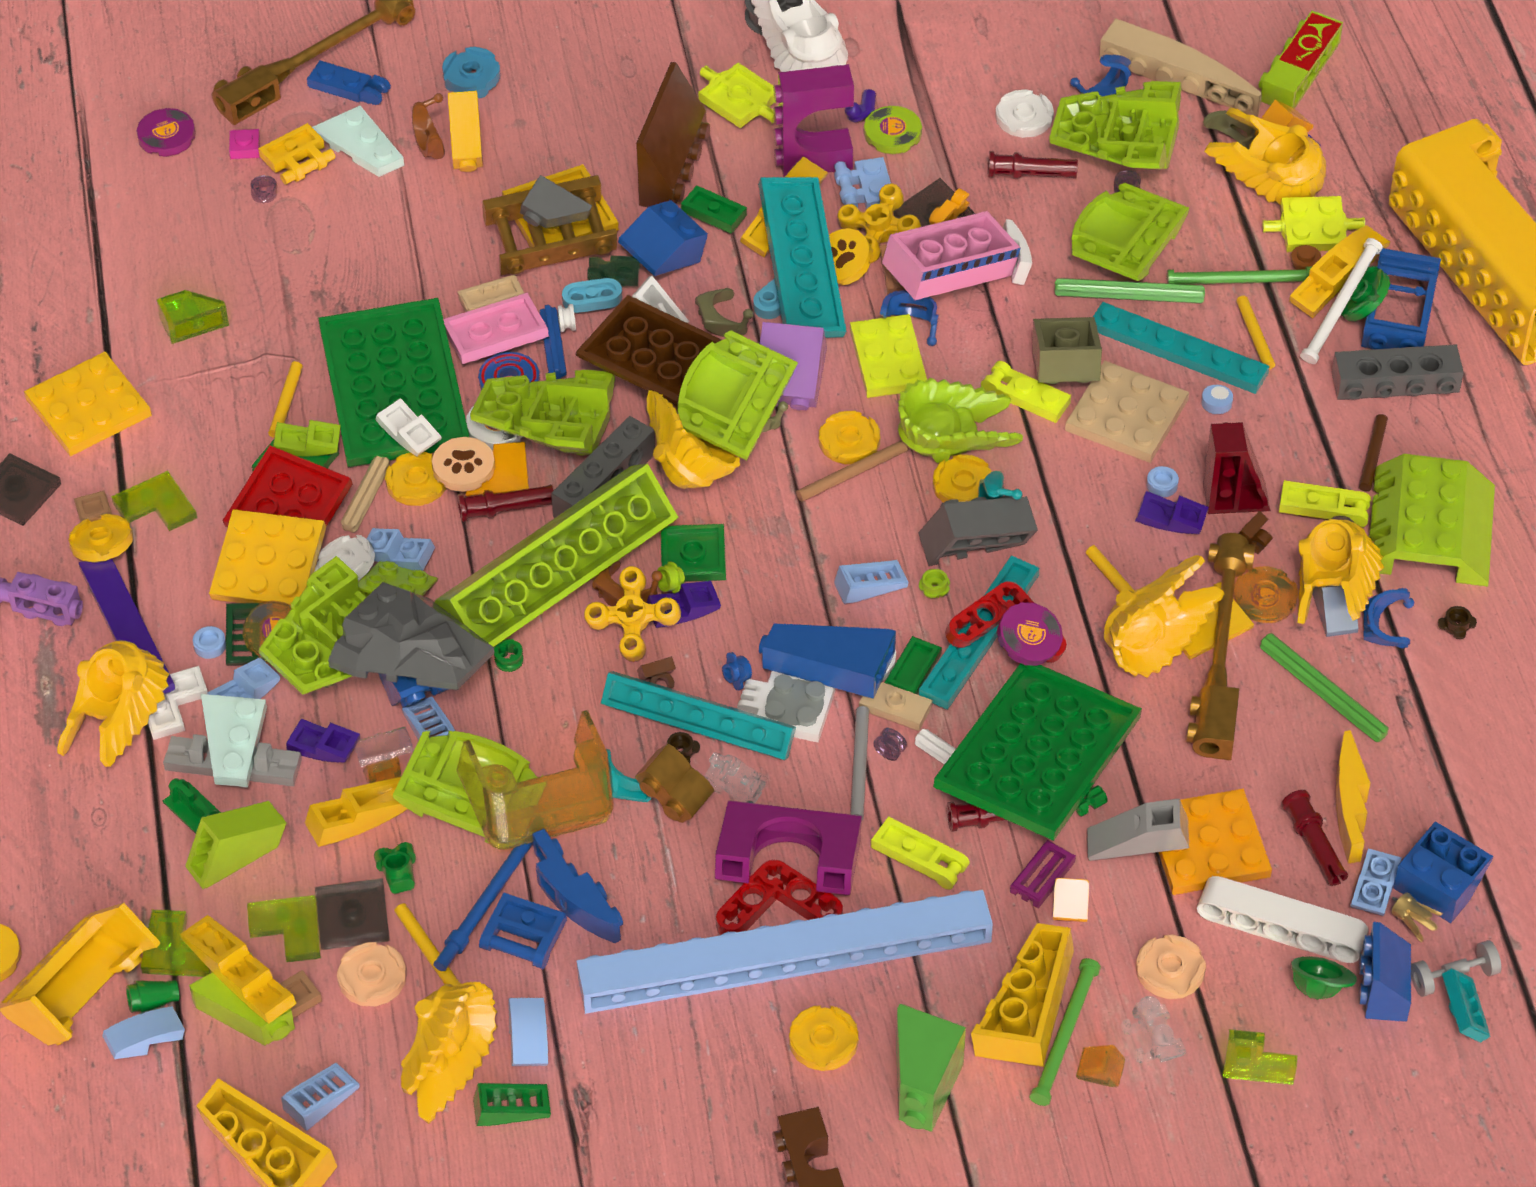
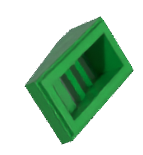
[473,1083,551,1126]

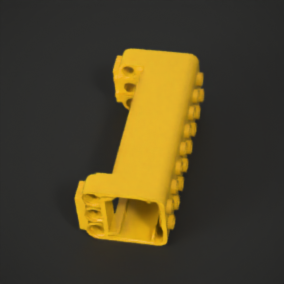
[1389,119,1536,365]

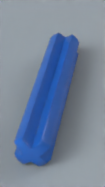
[539,305,567,379]

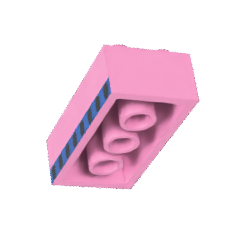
[882,211,1021,300]

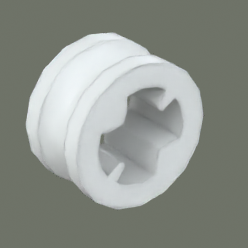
[557,304,576,332]

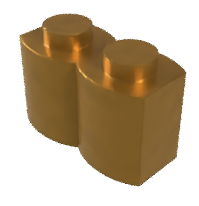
[635,744,715,823]

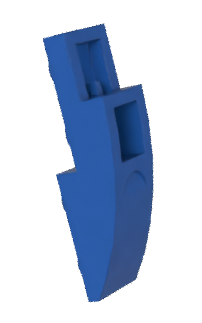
[532,829,623,943]

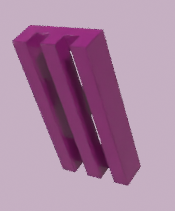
[1010,840,1076,909]

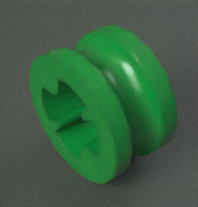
[494,639,524,672]

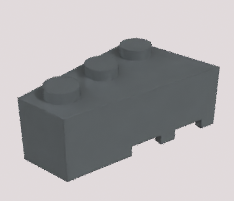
[918,495,1038,566]

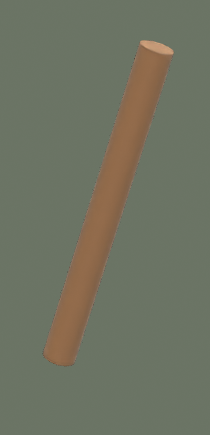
[796,440,908,502]

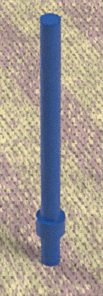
[434,817,546,971]

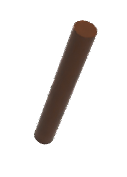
[1359,414,1388,492]

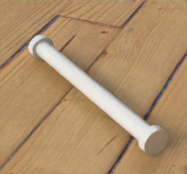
[1300,238,1383,364]

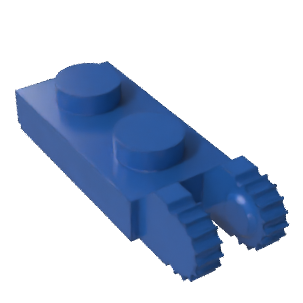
[307,60,391,105]

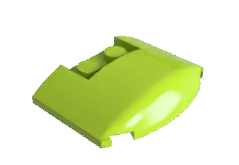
[1071,183,1189,281]
[677,330,798,461]
[393,731,547,846]

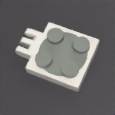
[737,671,835,743]

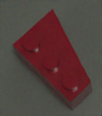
[1203,422,1271,514]

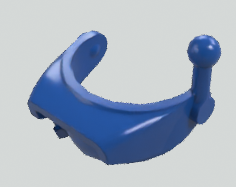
[1070,55,1132,96]
[880,290,939,346]
[1364,588,1414,648]

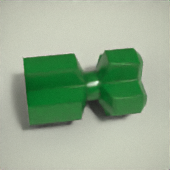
[1076,785,1108,816]

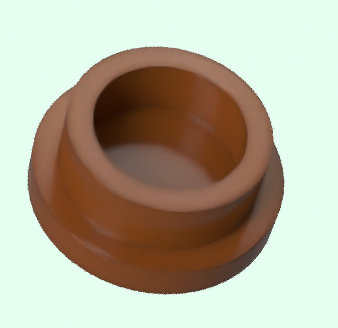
[1291,245,1321,270]

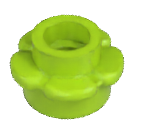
[657,562,685,593]
[919,569,950,598]

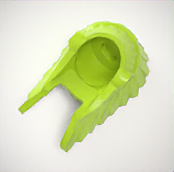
[898,378,1023,463]

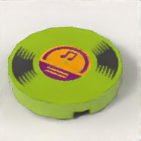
[864,106,922,154]

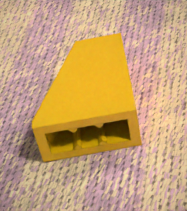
[448,91,483,172]

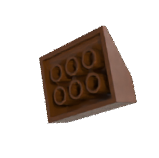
[636,62,710,207]
[576,295,722,405]

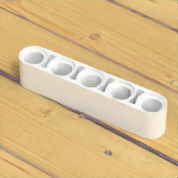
[1197,876,1369,963]

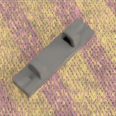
[163,734,302,787]

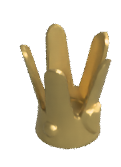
[1391,893,1443,942]

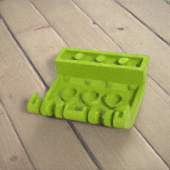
[1369,454,1495,587]

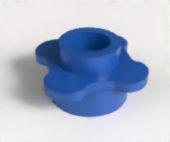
[722,652,752,690]

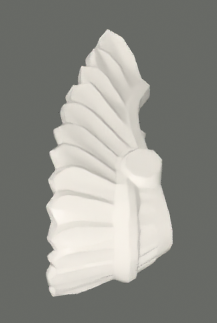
[751,0,848,72]

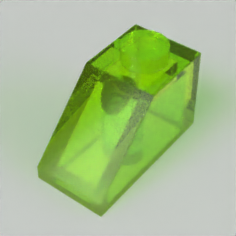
[156,290,229,344]

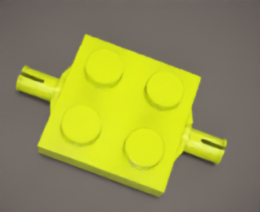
[698,63,775,128]
[1262,196,1365,252]

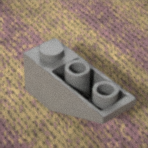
[1087,799,1189,861]

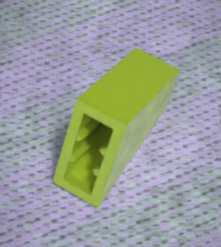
[185,801,286,889]
[189,952,295,1046]

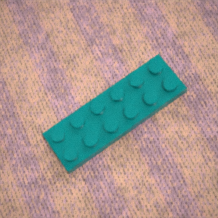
[758,177,847,338]

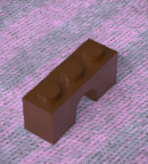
[772,1107,844,1187]

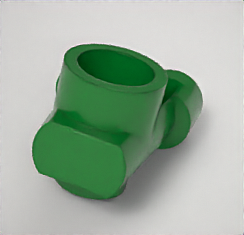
[374,842,416,894]

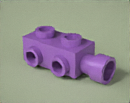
[0,572,83,626]

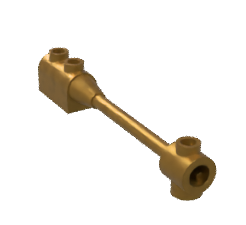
[212,0,415,125]
[1186,532,1255,760]

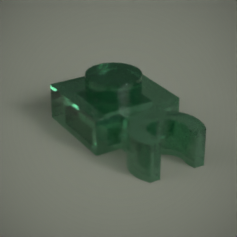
[587,255,641,286]

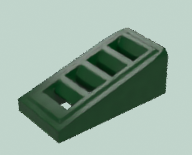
[226,603,260,666]

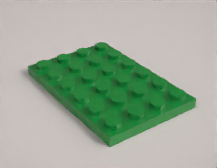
[318,298,470,467]
[933,663,1142,841]

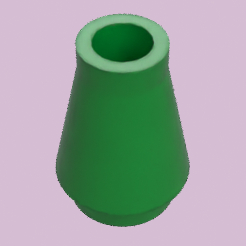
[126,980,179,1014]

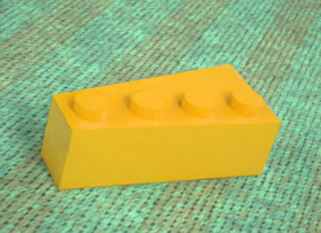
[971,923,1074,1067]
[196,1078,338,1187]

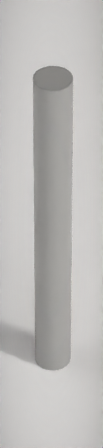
[850,706,869,820]

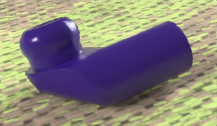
[845,89,876,123]

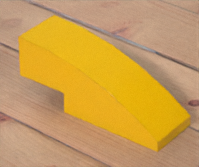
[305,777,408,847]

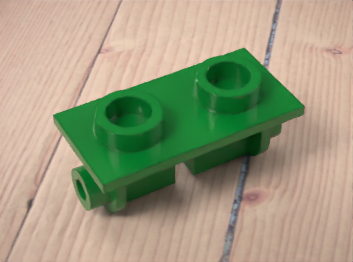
[162,778,221,834]

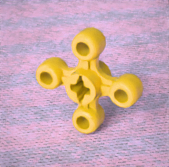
[837,183,922,263]
[584,566,681,662]

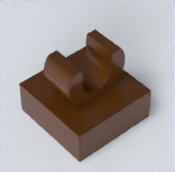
[1238,511,1273,554]
[637,656,676,689]

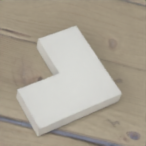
[148,666,208,740]

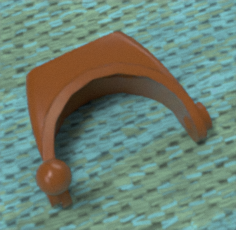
[412,93,445,159]
[592,560,663,606]

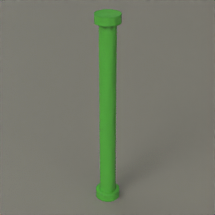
[1167,266,1312,284]
[1029,958,1101,1106]

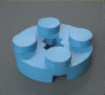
[442,47,500,98]

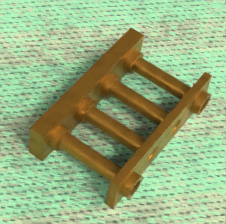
[482,175,617,275]

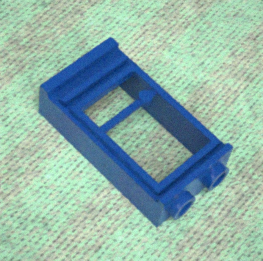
[1361,248,1441,349]

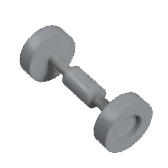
[1411,940,1501,997]

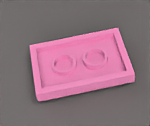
[443,293,549,364]

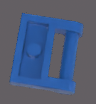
[479,893,567,969]

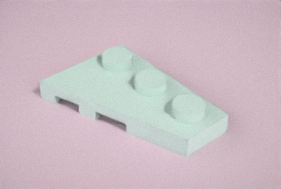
[312,106,404,177]
[201,694,267,787]

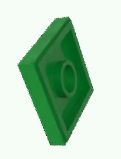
[661,524,726,582]

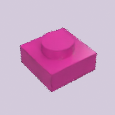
[229,129,260,159]

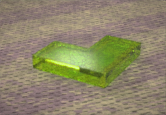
[111,471,197,531]
[247,895,321,962]
[141,909,212,977]
[1223,1029,1297,1085]

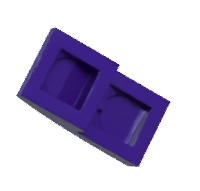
[1135,491,1209,534]
[647,581,721,628]
[286,719,360,763]

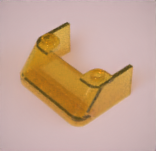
[456,710,614,849]

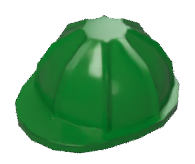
[1291,956,1357,1000]

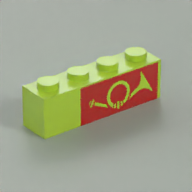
[1258,11,1343,108]

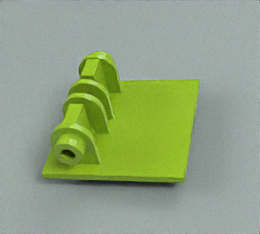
[358,561,438,598]

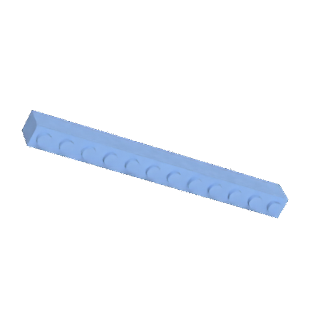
[577,890,993,1014]

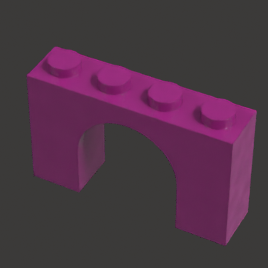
[773,64,854,177]
[715,800,862,895]

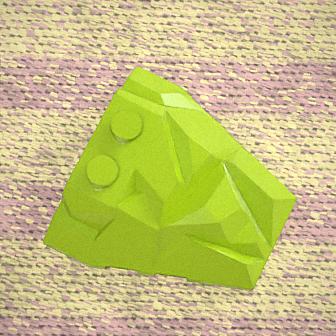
[1049,81,1181,169]
[470,370,615,456]
[259,556,366,695]

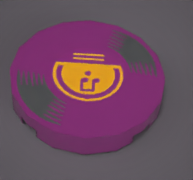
[136,108,196,157]
[997,602,1063,666]

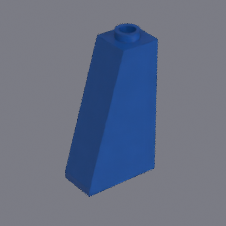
[759,623,896,699]

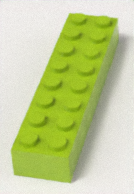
[434,463,679,647]

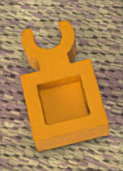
[929,188,970,225]

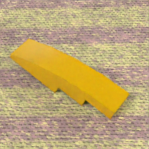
[1336,730,1371,864]
[180,915,297,1024]

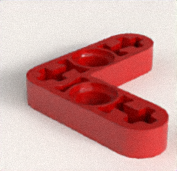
[945,582,1067,663]
[716,860,843,935]

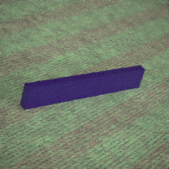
[79,559,176,694]

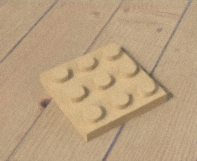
[1065,360,1189,463]

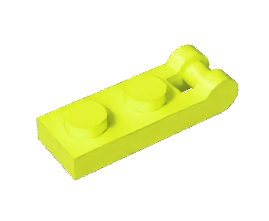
[981,361,1071,423]
[1279,480,1371,527]
[871,816,970,890]

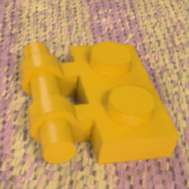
[258,123,336,185]

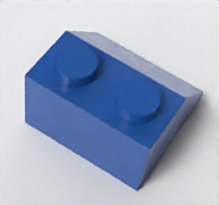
[618,200,708,276]

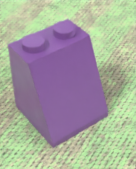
[760,322,827,410]

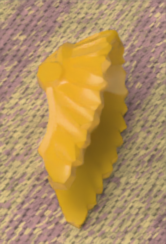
[1204,107,1326,206]
[647,390,740,489]
[1297,519,1385,624]
[1104,555,1224,678]
[57,640,169,767]
[401,982,498,1124]

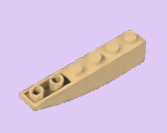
[1099,18,1262,117]

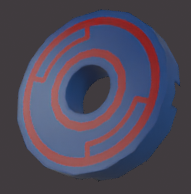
[478,352,540,390]

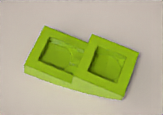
[273,420,341,456]

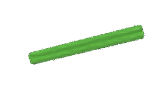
[1055,278,1205,303]
[1260,633,1389,742]

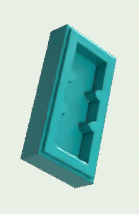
[1442,968,1490,1043]

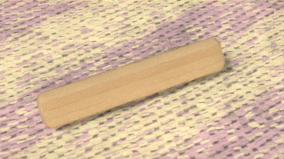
[341,456,390,533]

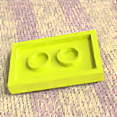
[850,314,927,398]

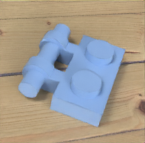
[834,157,891,209]

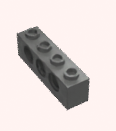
[1331,344,1464,400]
[551,416,655,518]

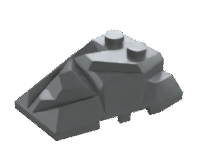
[328,582,494,690]

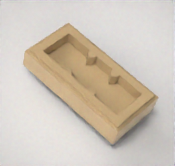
[458,274,524,312]
[859,682,932,731]

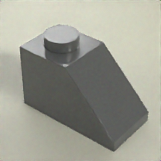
[520,175,592,228]

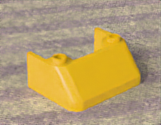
[0,903,161,1046]

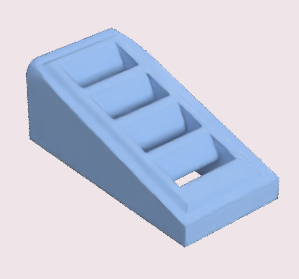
[834,560,909,604]
[402,696,455,741]
[281,1063,360,1131]

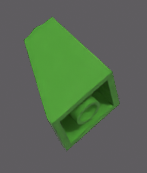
[896,1004,966,1132]

